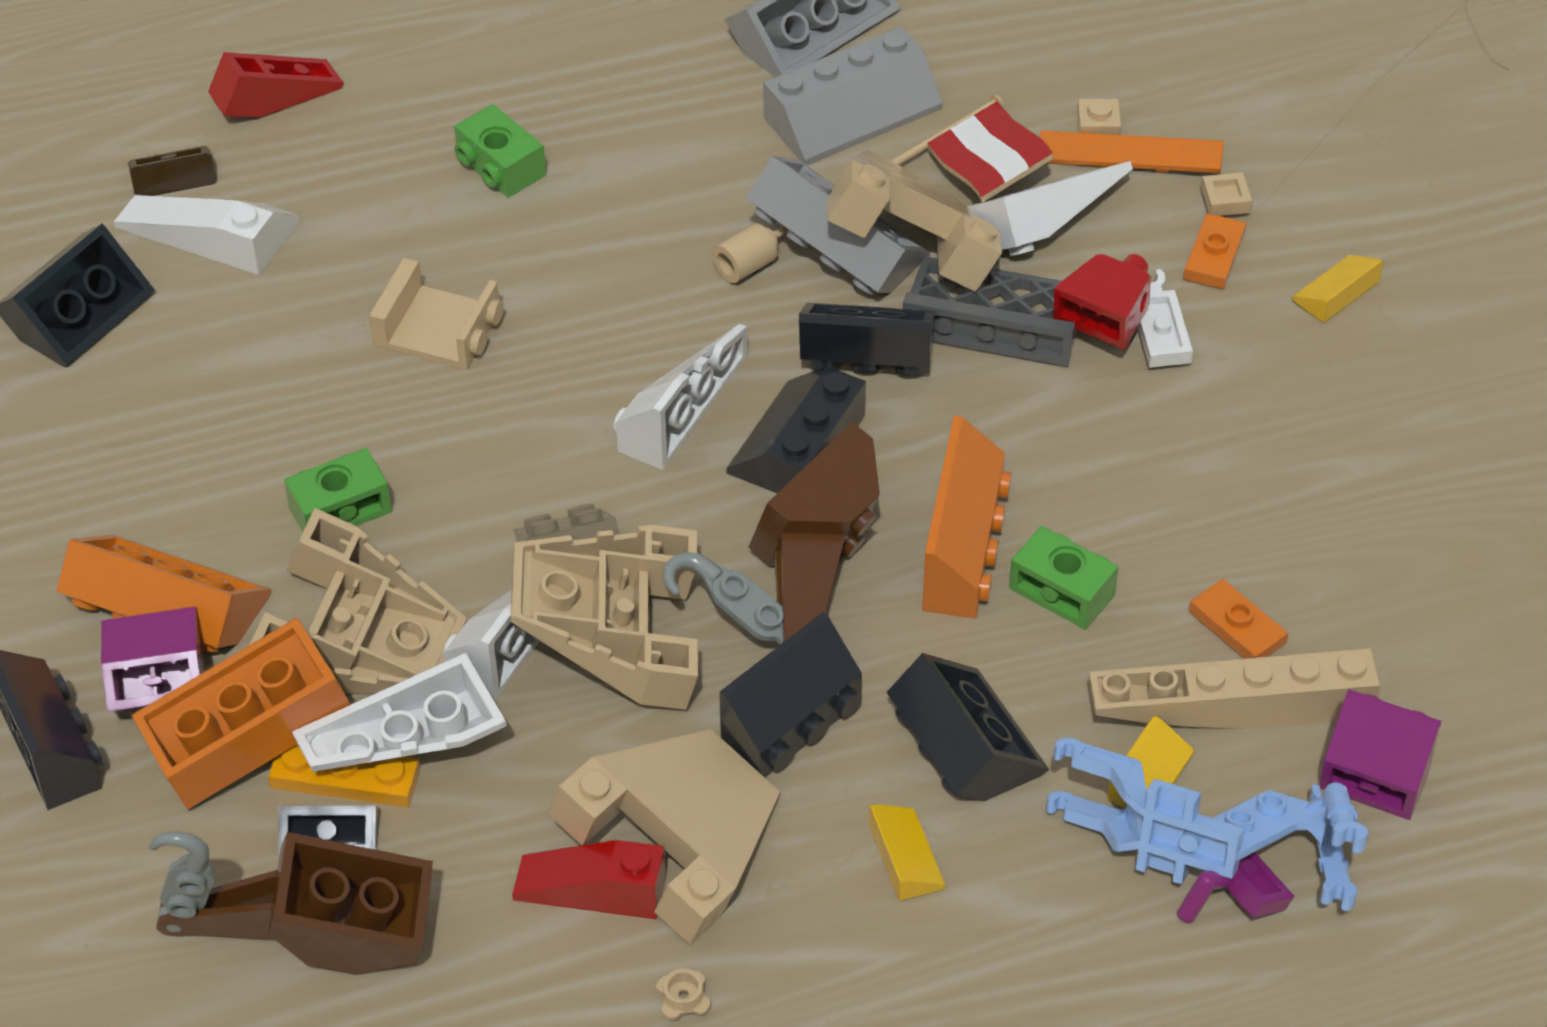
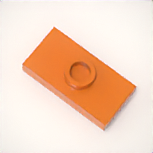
[1183,213,1247,289]
[1189,578,1289,659]

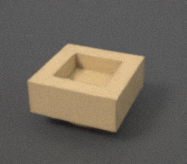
[1077,98,1121,135]
[1201,172,1252,216]

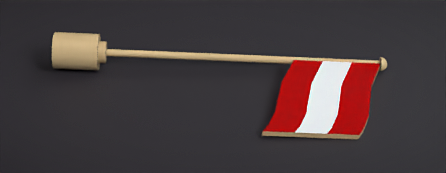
[712,95,1053,283]

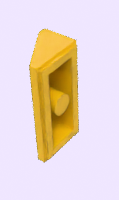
[1292,255,1384,323]
[1107,715,1195,809]
[868,804,945,901]

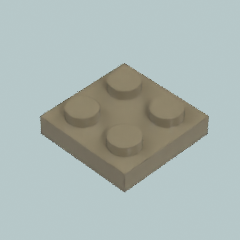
[514,504,619,542]

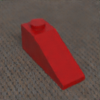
[208,52,344,118]
[512,840,666,920]

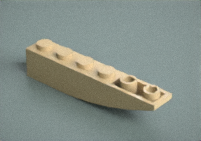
[1089,648,1380,729]

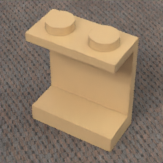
[369,258,504,370]

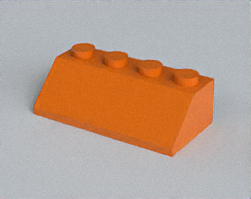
[922,416,1012,619]
[56,535,271,652]
[131,617,351,810]

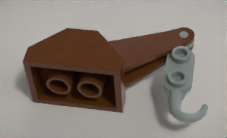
[663,422,880,644]
[149,831,433,975]

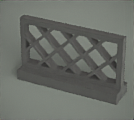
[902,256,1077,367]

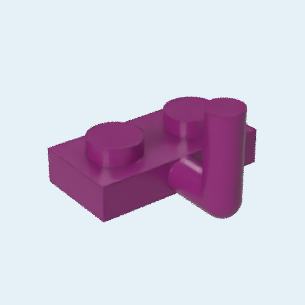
[1177,852,1295,923]

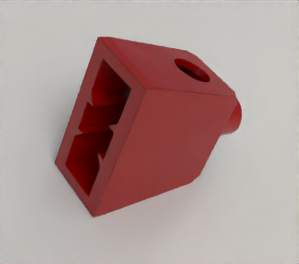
[1053,254,1151,349]

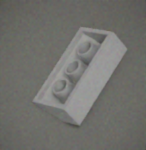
[725,0,900,77]
[763,26,943,165]
[746,156,930,295]

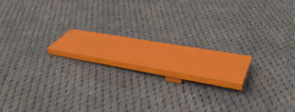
[1040,130,1224,173]

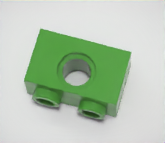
[454,103,546,198]
[284,447,392,532]
[1009,525,1119,630]

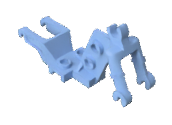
[1046,738,1369,911]

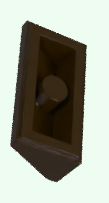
[127,145,216,196]

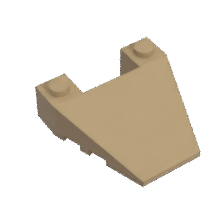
[827,150,1002,292]
[249,508,467,694]
[510,525,698,710]
[547,729,780,945]

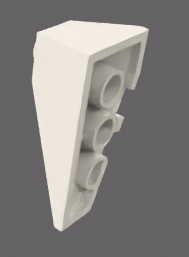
[967,161,1133,256]
[114,195,300,275]
[613,323,748,470]
[443,590,540,701]
[292,653,507,772]

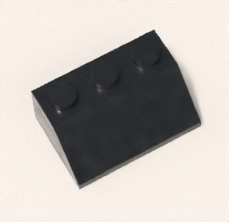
[0,223,155,367]
[799,302,935,374]
[726,366,866,493]
[719,612,862,777]
[0,650,104,810]
[886,653,1049,801]

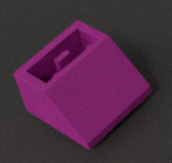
[101,607,205,713]
[1319,689,1442,820]

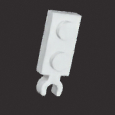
[1138,269,1193,368]

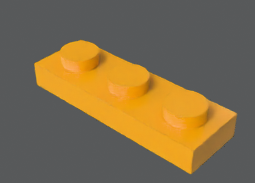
[268,744,421,808]

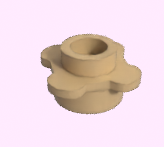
[656,969,711,1020]

